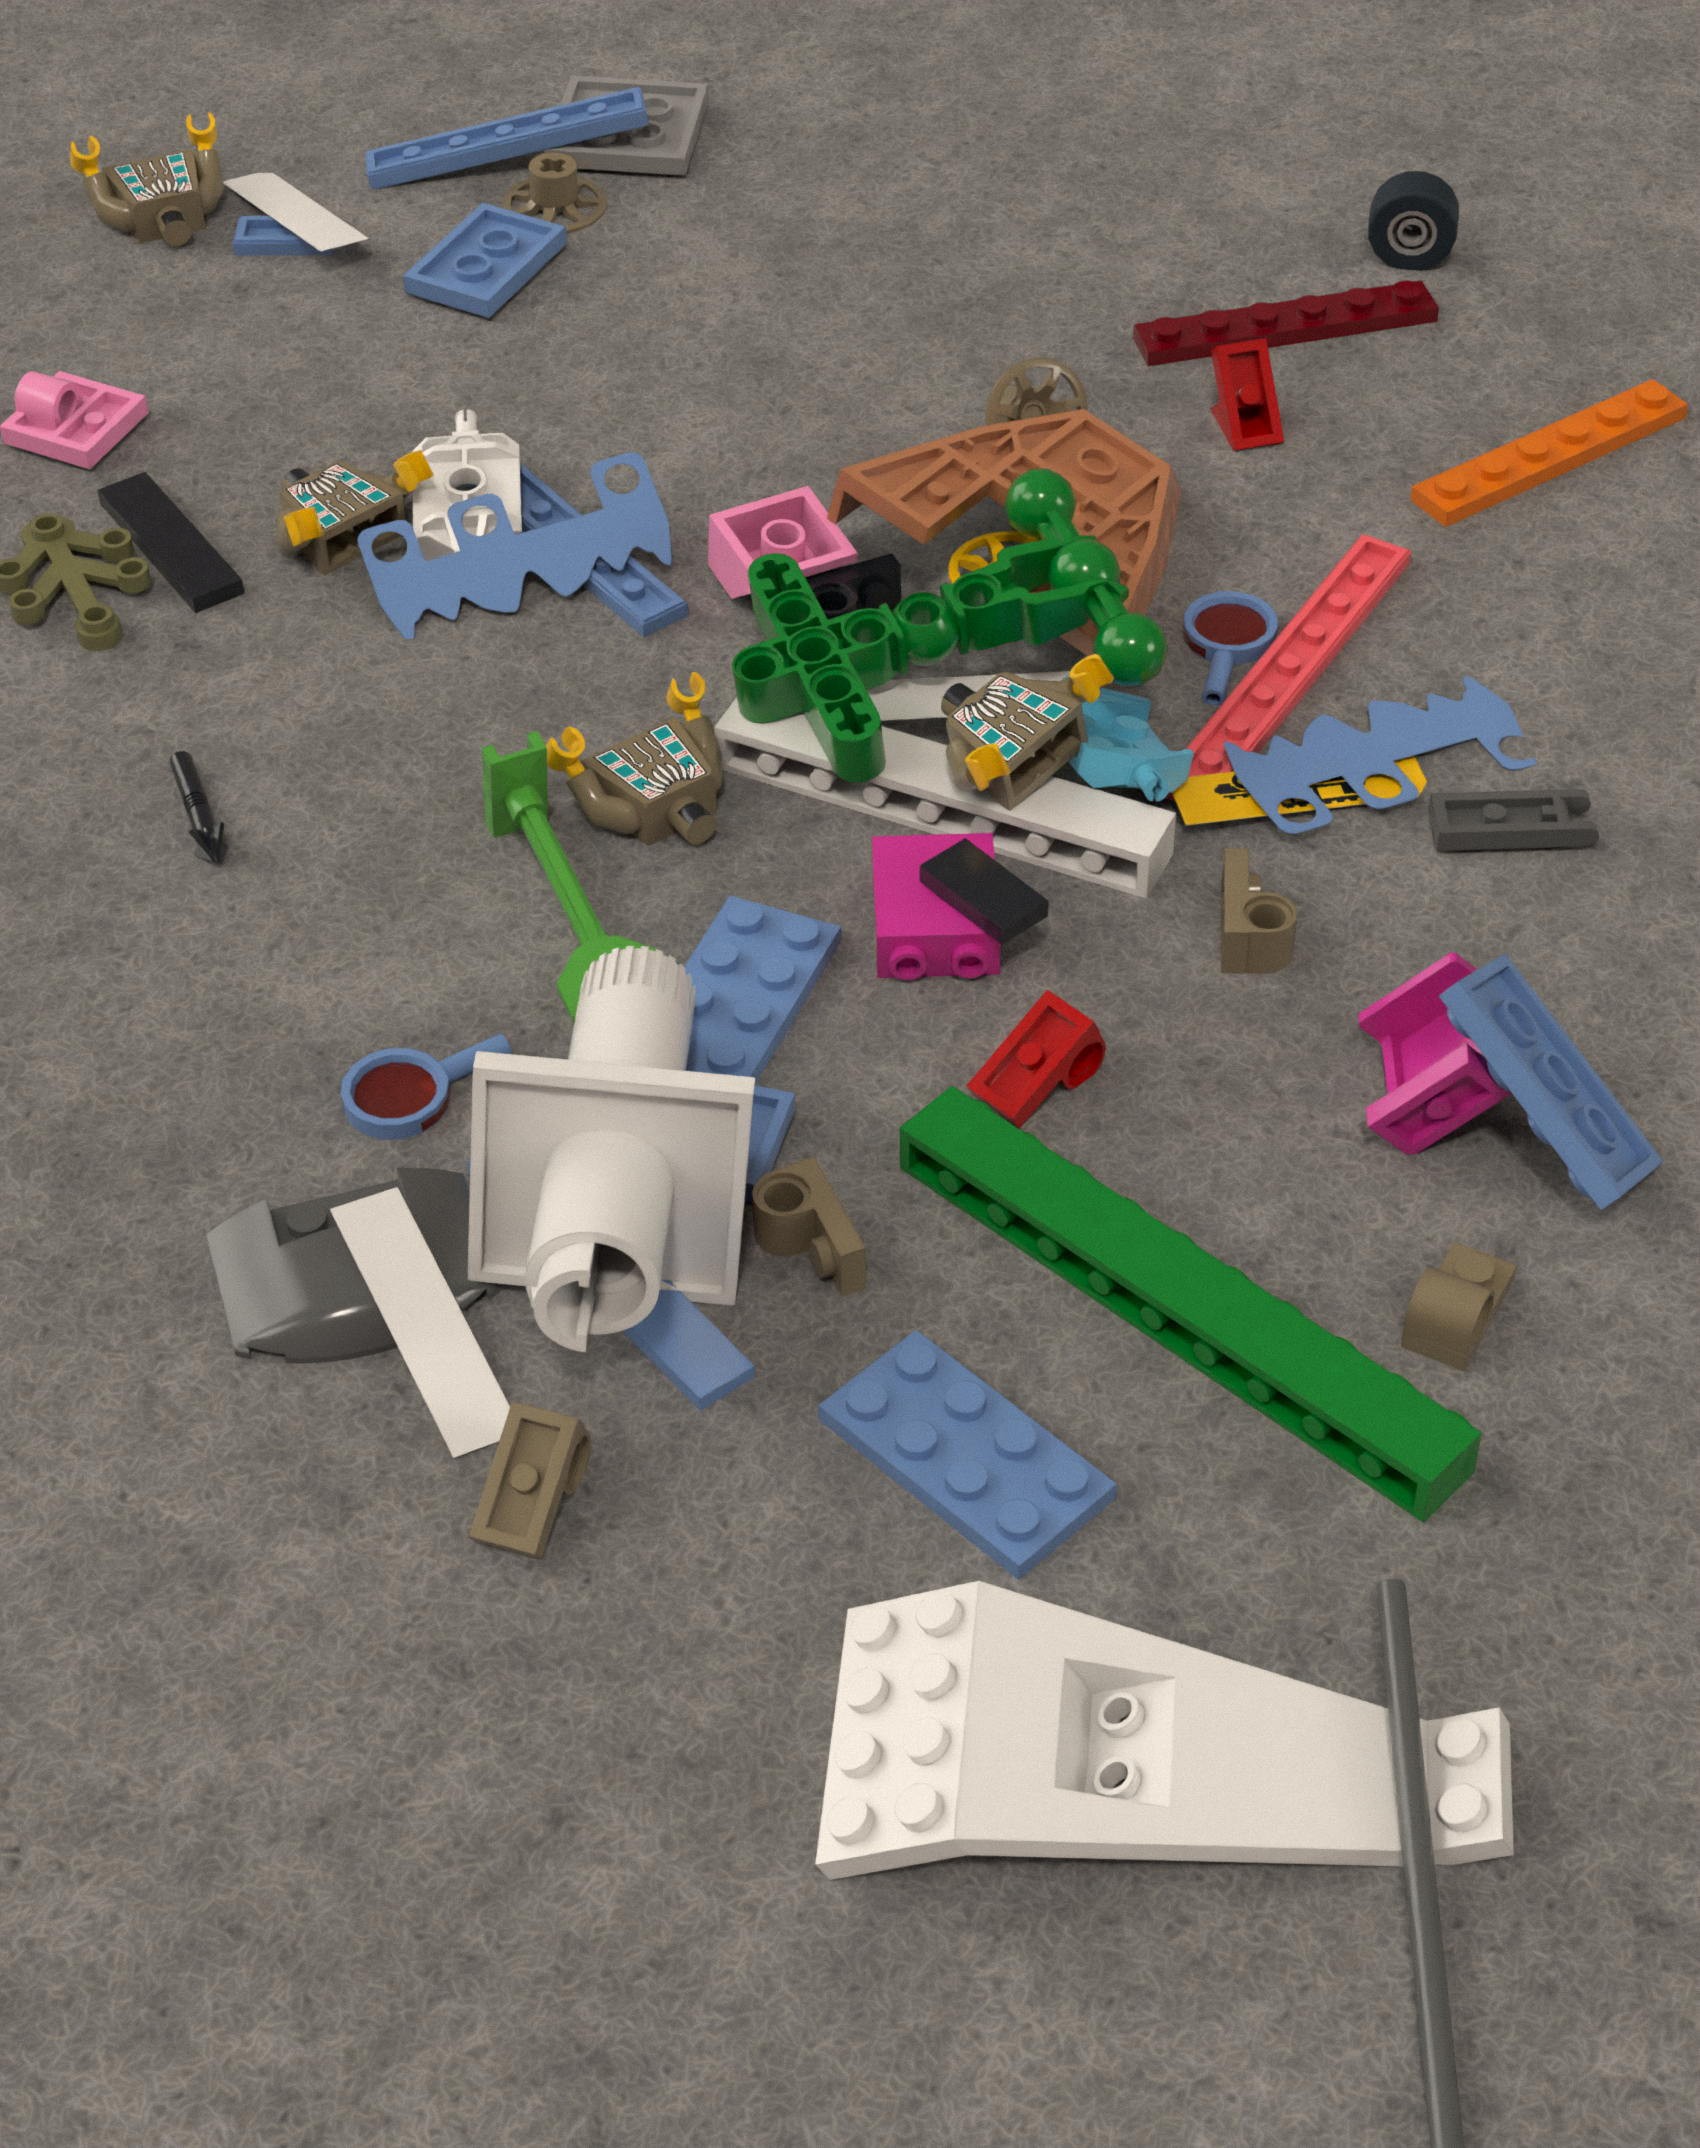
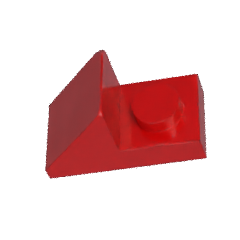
[1210,338,1285,451]

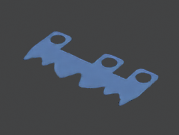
[358,452,672,639]
[1224,675,1536,834]

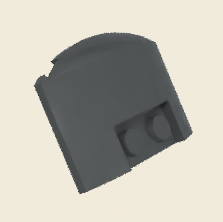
[206,1168,500,1364]

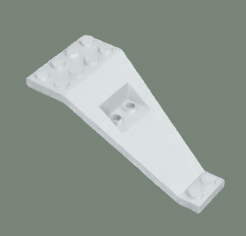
[815,1581,1514,1880]

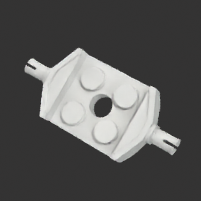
[412,410,522,561]

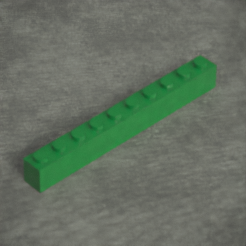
[899,1085,1482,1523]

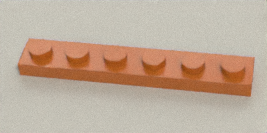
[1411,379,1688,527]

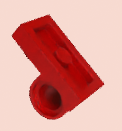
[966,989,1106,1129]

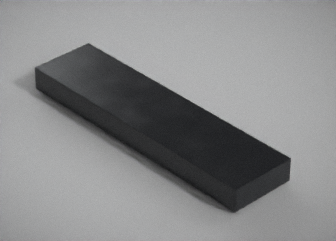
[97,472,245,613]

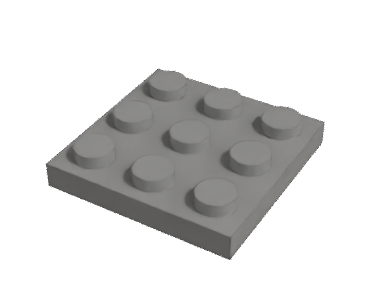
[544,76,709,175]

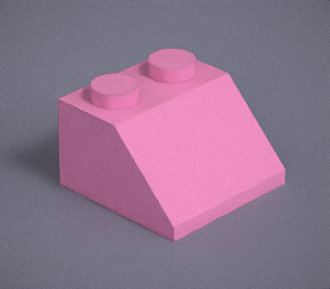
[708,486,858,599]

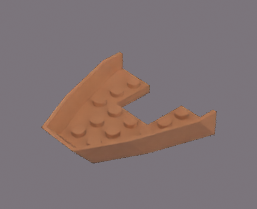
[827,409,1182,688]

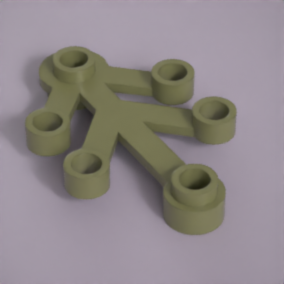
[0,513,151,651]

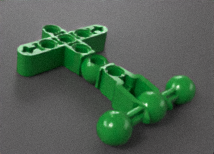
[731,468,1168,783]

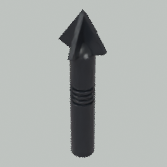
[169,751,228,863]

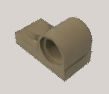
[1221,848,1298,974]
[752,1157,866,1297]
[1401,1242,1517,1372]
[468,1401,591,1560]

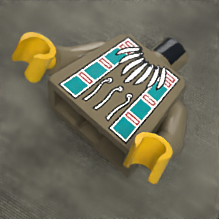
[69,112,224,246]
[276,450,434,575]
[941,654,1114,811]
[546,672,723,845]

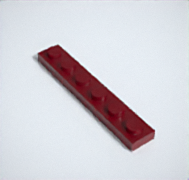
[1133,280,1439,367]

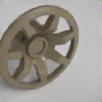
[502,152,607,234]
[985,357,1088,426]

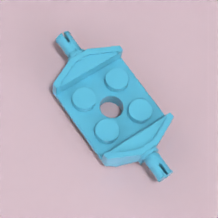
[1063,674,1194,801]

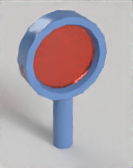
[1183,591,1278,706]
[340,1033,511,1139]

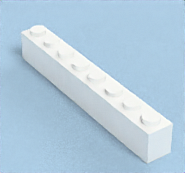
[714,697,1176,899]

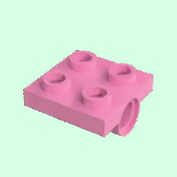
[0,371,149,469]

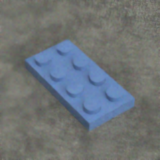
[684,895,842,1084]
[1439,953,1664,1210]
[818,1330,1117,1580]

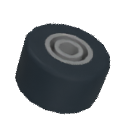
[1368,171,1459,271]

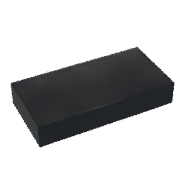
[920,838,1049,945]

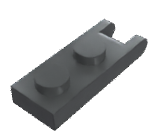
[1428,789,1599,851]

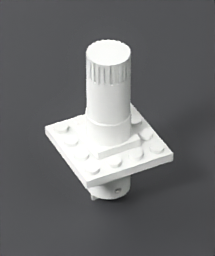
[468,946,755,1352]

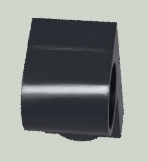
[806,553,901,620]

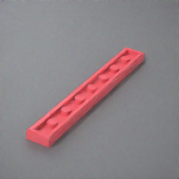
[1165,534,1412,802]

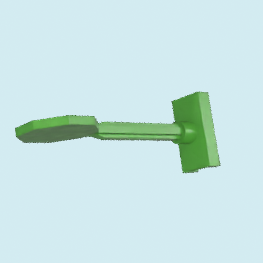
[482,731,659,1023]

